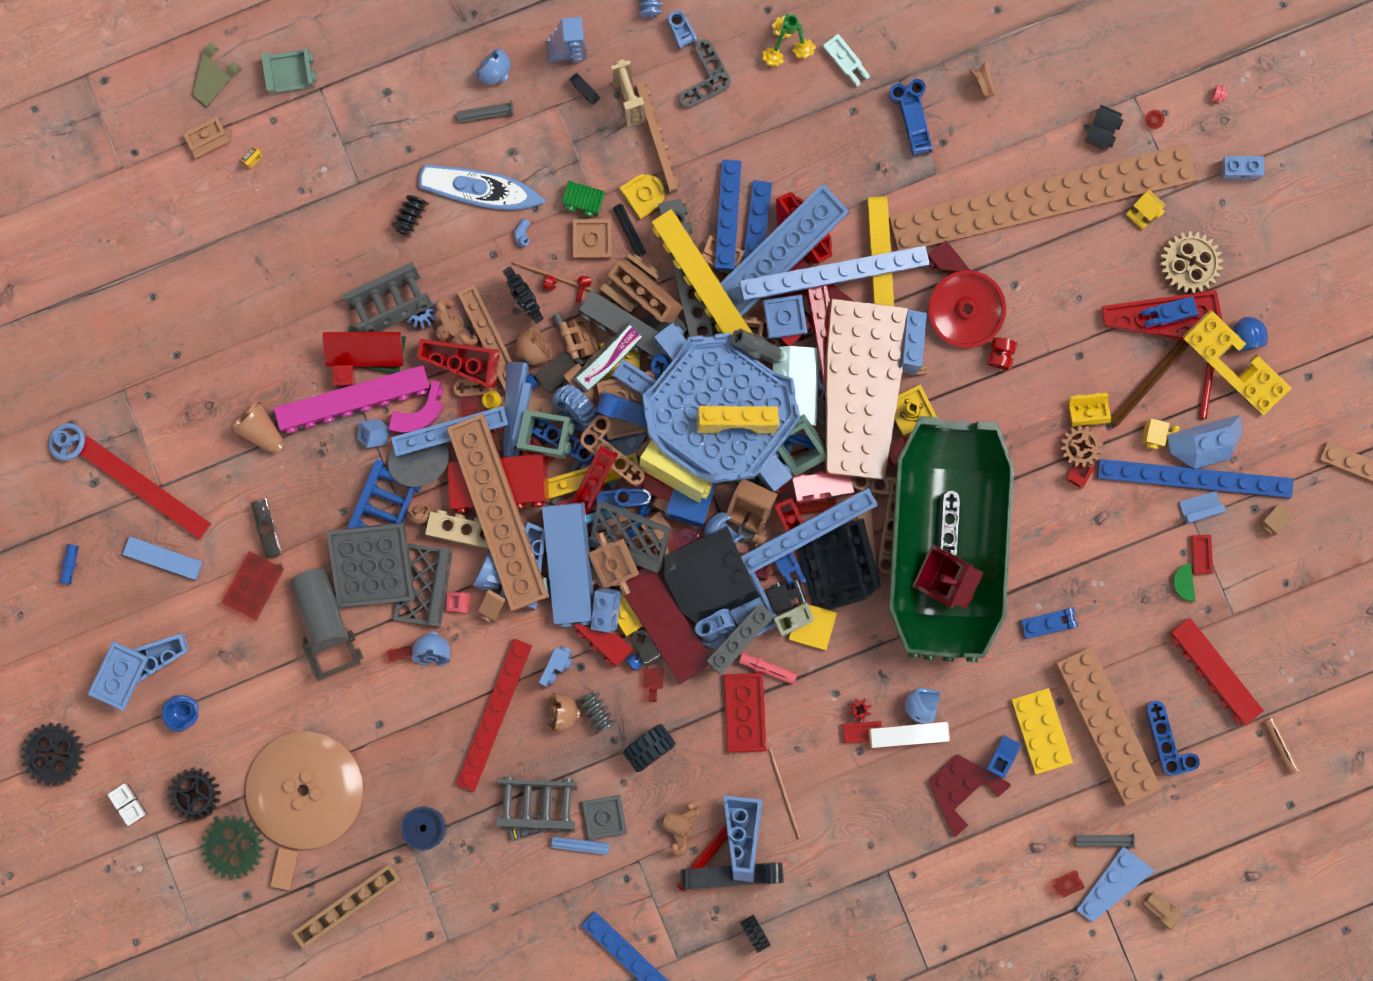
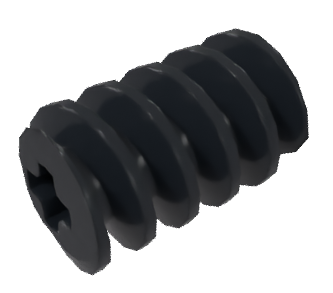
[391,195,429,238]

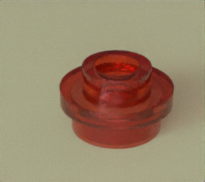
[1145,110,1165,129]

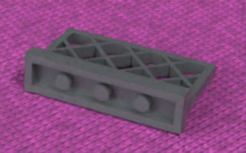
[588,501,671,573]
[393,543,453,627]

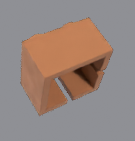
[727,479,778,535]

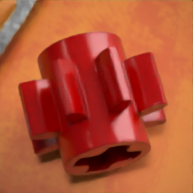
[848,698,871,722]

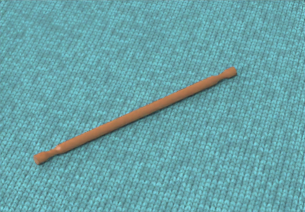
[513,260,600,295]
[768,748,801,839]

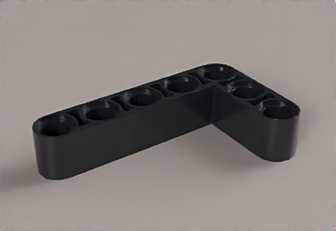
[680,862,784,890]

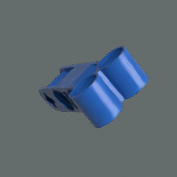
[889,79,933,157]

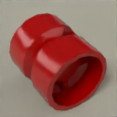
[987,337,1018,370]

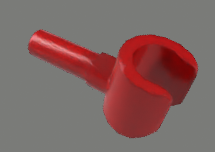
[576,276,592,303]

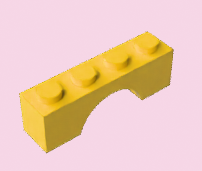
[696,406,779,434]

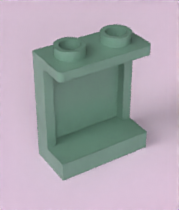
[261,47,317,95]

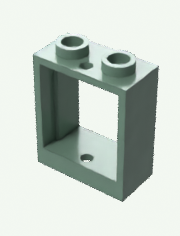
[517,410,575,459]
[778,414,826,476]

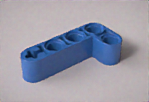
[532,419,606,465]
[1145,701,1200,776]

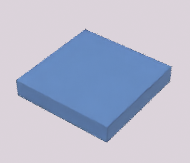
[763,295,807,339]

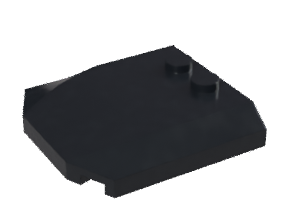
[798,519,881,610]
[664,526,761,624]

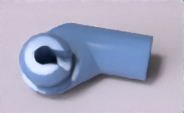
[514,218,531,247]

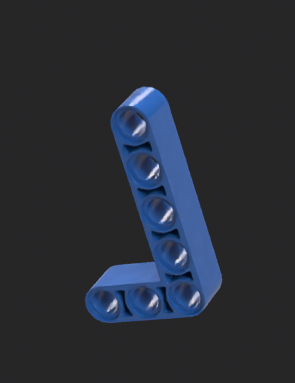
[596,391,647,428]

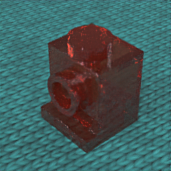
[1052,870,1085,898]

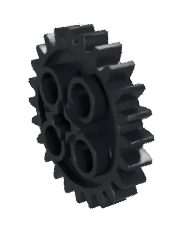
[502,266,544,324]
[20,723,86,786]

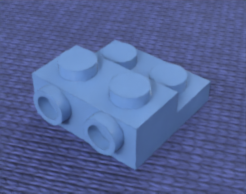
[539,646,573,687]

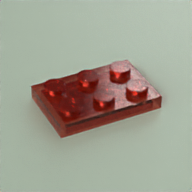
[222,551,284,621]

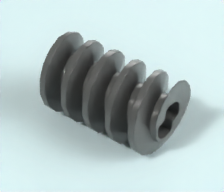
[577,692,616,735]

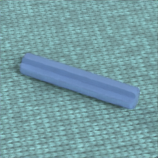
[551,836,609,855]

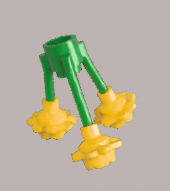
[762,14,816,67]

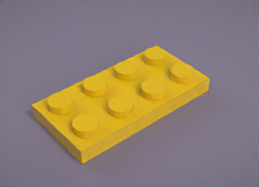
[1011,688,1073,775]

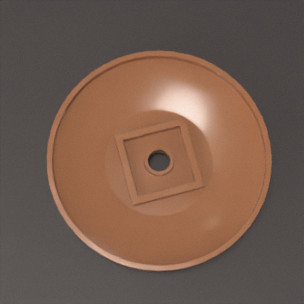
[246,731,364,849]

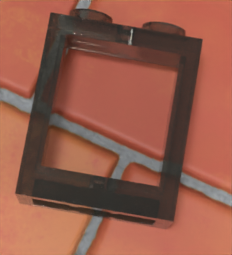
[302,627,364,682]

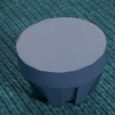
[472,551,501,591]

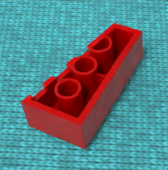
[417,339,500,388]

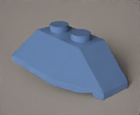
[1167,415,1243,469]

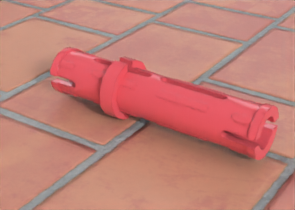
[739,652,798,685]

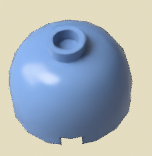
[473,47,511,85]
[412,632,451,666]

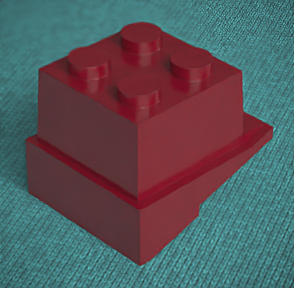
[913,544,983,608]

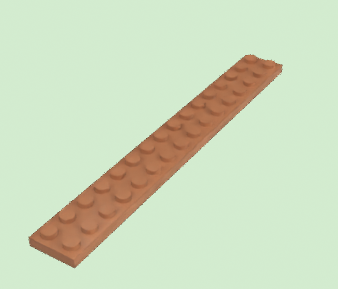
[889,144,1197,251]

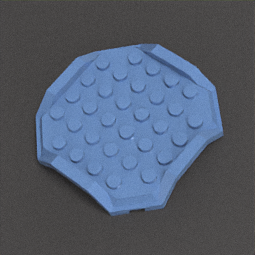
[642,333,800,483]

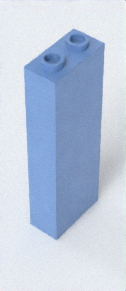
[542,503,594,627]

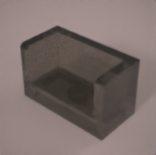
[534,350,576,395]

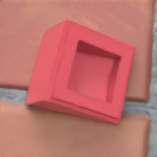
[446,592,471,613]

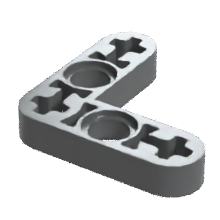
[679,39,731,109]

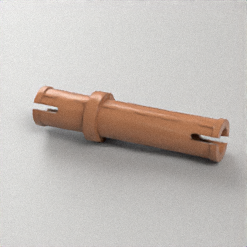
[1263,716,1301,775]

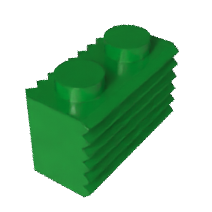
[561,181,605,218]

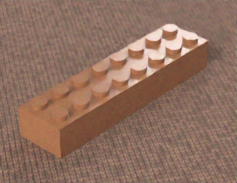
[1054,647,1161,806]

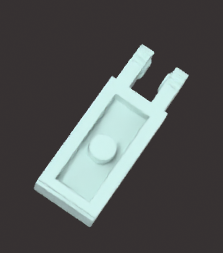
[823,34,870,87]

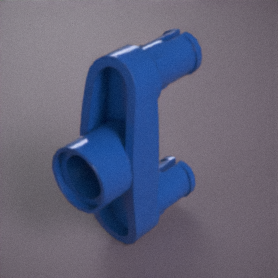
[596,488,651,508]

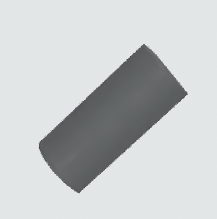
[290,569,349,654]

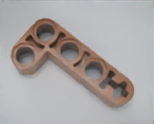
[581,415,645,486]

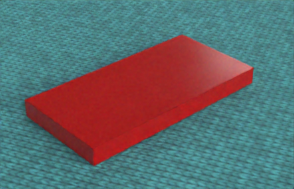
[322,332,404,367]
[724,673,766,753]

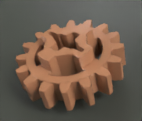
[1060,425,1103,468]

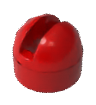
[542,274,558,291]

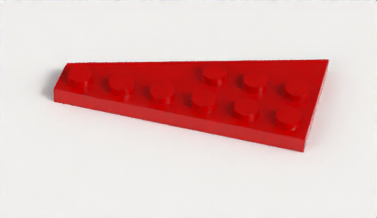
[1101,290,1223,340]

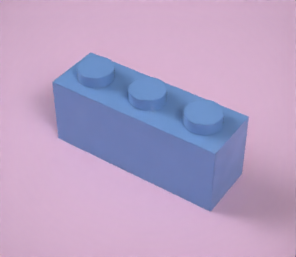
[900,310,927,375]

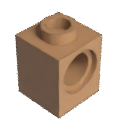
[1260,504,1293,536]

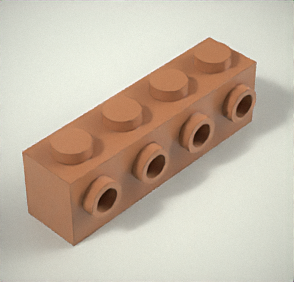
[608,260,683,323]

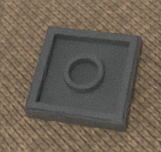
[582,795,627,840]

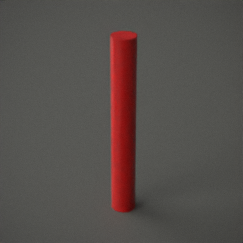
[1199,362,1214,419]

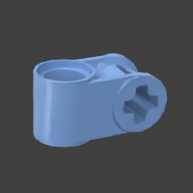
[668,10,698,50]
[695,609,736,642]

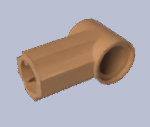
[1142,891,1184,930]

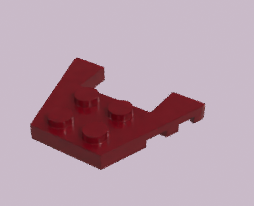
[929,754,1011,837]

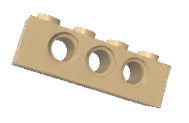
[425,509,490,550]

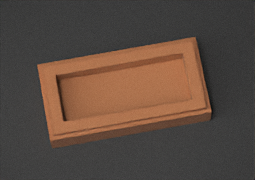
[270,848,299,891]

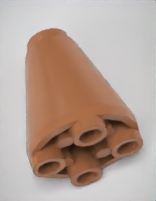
[231,401,285,455]

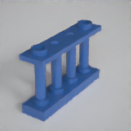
[347,459,421,528]

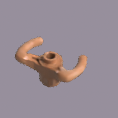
[435,298,479,346]
[663,800,703,856]

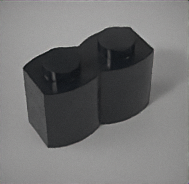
[1085,105,1124,151]

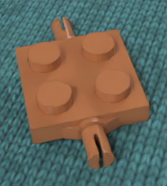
[588,532,639,596]

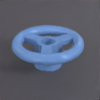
[49,423,85,460]

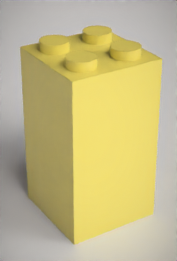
[639,440,713,503]

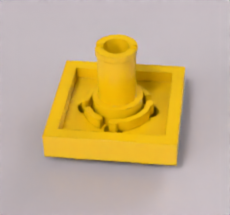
[894,384,937,436]

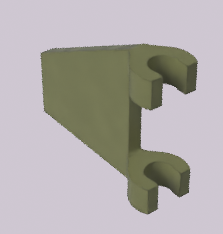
[193,42,242,107]

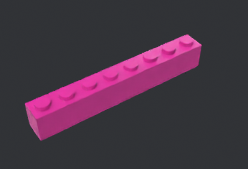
[274,365,431,434]

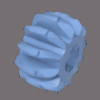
[407,302,437,329]

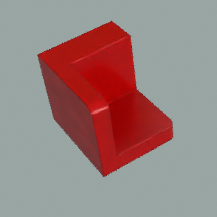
[1065,462,1095,489]

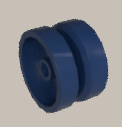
[401,806,447,850]

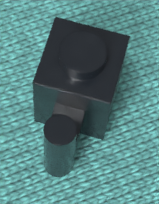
[767,580,807,613]

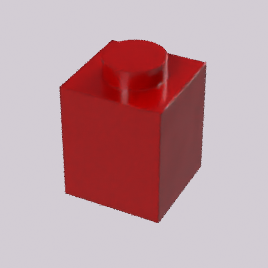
[333,365,355,388]

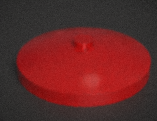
[928,270,1006,348]

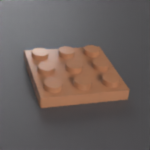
[596,370,655,440]

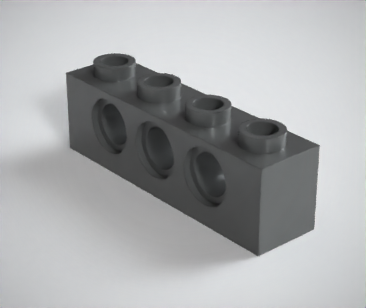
[705,603,774,675]

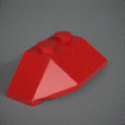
[776,192,832,264]

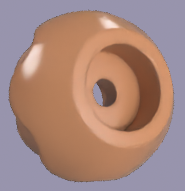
[407,505,432,524]

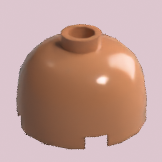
[516,326,552,366]
[546,693,580,733]

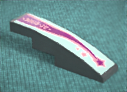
[573,322,644,392]

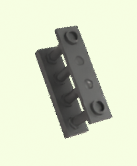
[343,262,433,332]
[496,776,578,833]

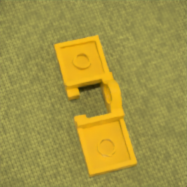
[1182,309,1292,416]

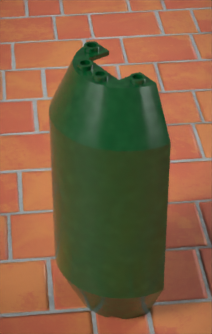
[888,416,1014,662]

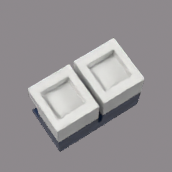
[108,784,148,826]

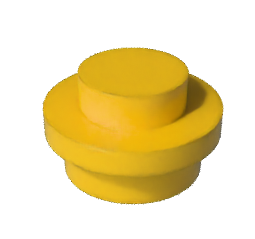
[482,391,501,410]

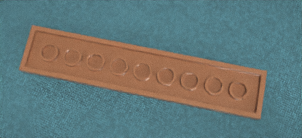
[447,414,549,611]

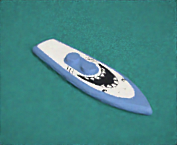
[418,165,545,210]

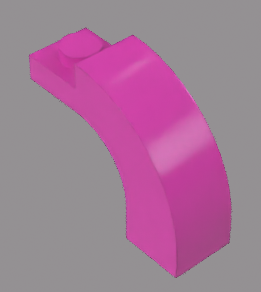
[388,380,445,434]

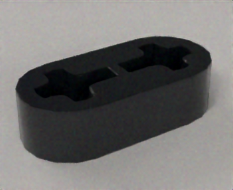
[569,73,600,105]

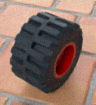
[623,724,676,772]

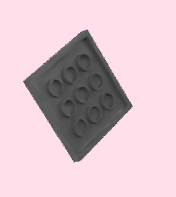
[327,522,415,608]

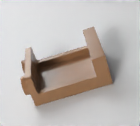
[600,253,659,315]

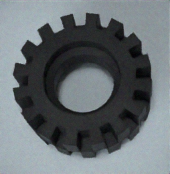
[740,914,771,953]

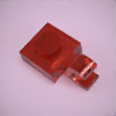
[643,668,664,702]

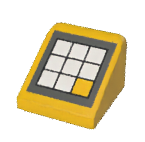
[240,146,263,169]

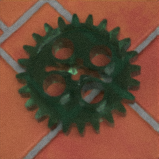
[200,815,265,879]

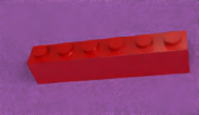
[1169,618,1264,726]

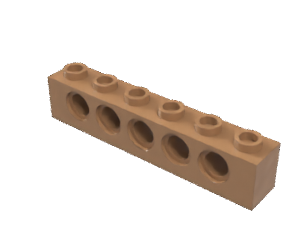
[292,863,403,949]

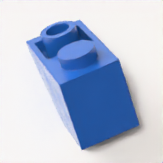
[985,735,1021,779]

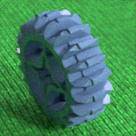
[552,384,599,433]

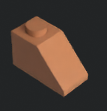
[479,590,508,623]

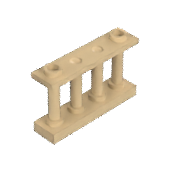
[611,60,646,128]

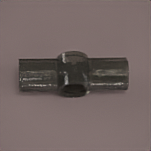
[250,498,282,559]

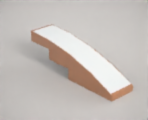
[868,722,950,749]

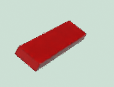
[571,446,618,515]

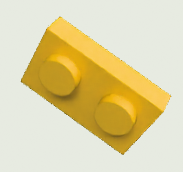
[1068,393,1111,427]

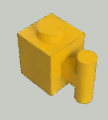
[1126,190,1166,230]
[1141,419,1180,450]

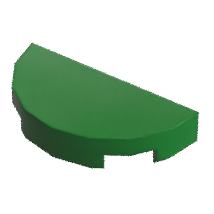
[1173,563,1196,602]

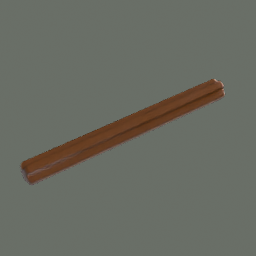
[1110,340,1190,427]

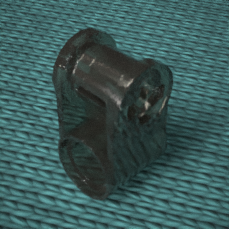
[632,630,663,668]

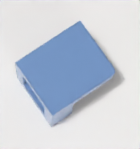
[357,419,389,448]

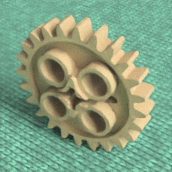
[1159,231,1223,294]

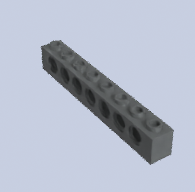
[658,199,717,337]

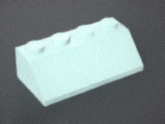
[773,346,819,426]

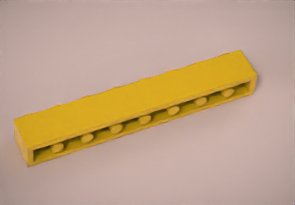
[652,209,754,335]

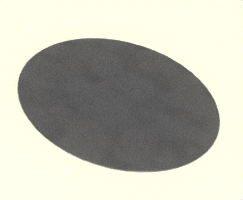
[388,444,449,487]

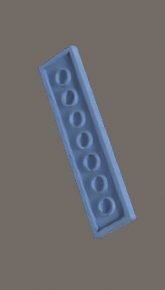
[721,184,850,317]

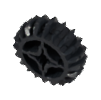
[167,768,221,821]

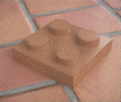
[573,219,612,259]

